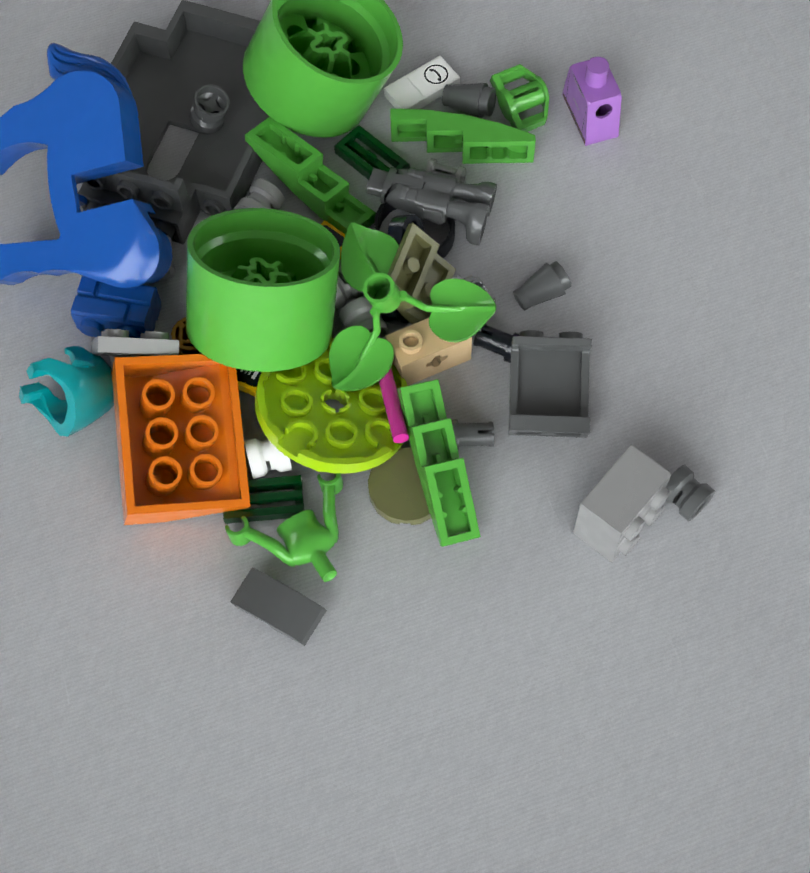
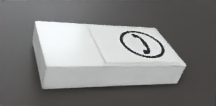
[384,56,460,109]

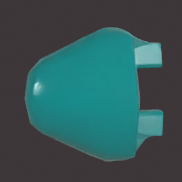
[19,346,114,437]

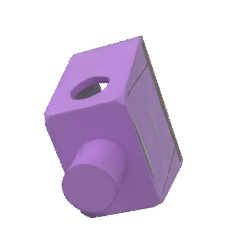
[562,57,622,146]

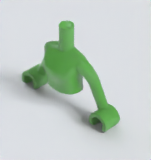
[225,473,344,582]

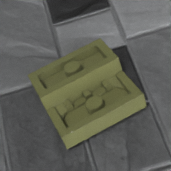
[388,223,456,324]

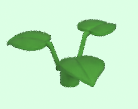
[329,222,496,391]

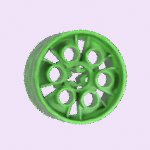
[243,0,403,138]
[186,208,340,372]

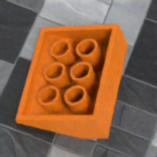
[112,354,250,525]

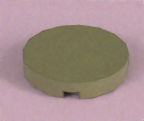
[368,447,431,525]

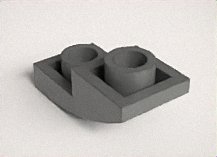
[230,567,327,646]

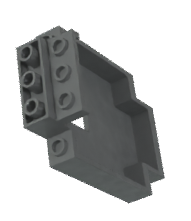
[78,0,270,245]

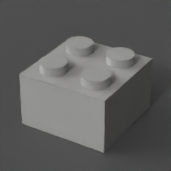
[573,444,672,563]

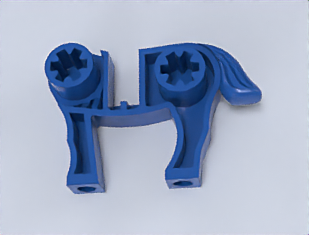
[0,43,173,288]

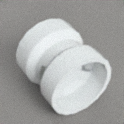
[244,438,292,479]

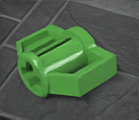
[490,64,550,132]

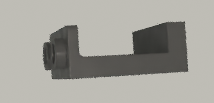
[508,330,592,438]

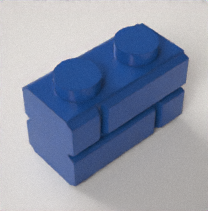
[71,276,162,338]

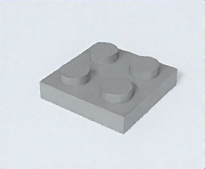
[91,329,179,357]

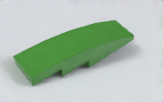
[390,108,536,164]
[245,117,376,234]
[397,379,481,547]

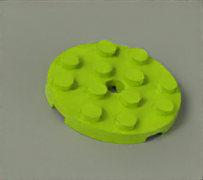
[255,338,408,474]

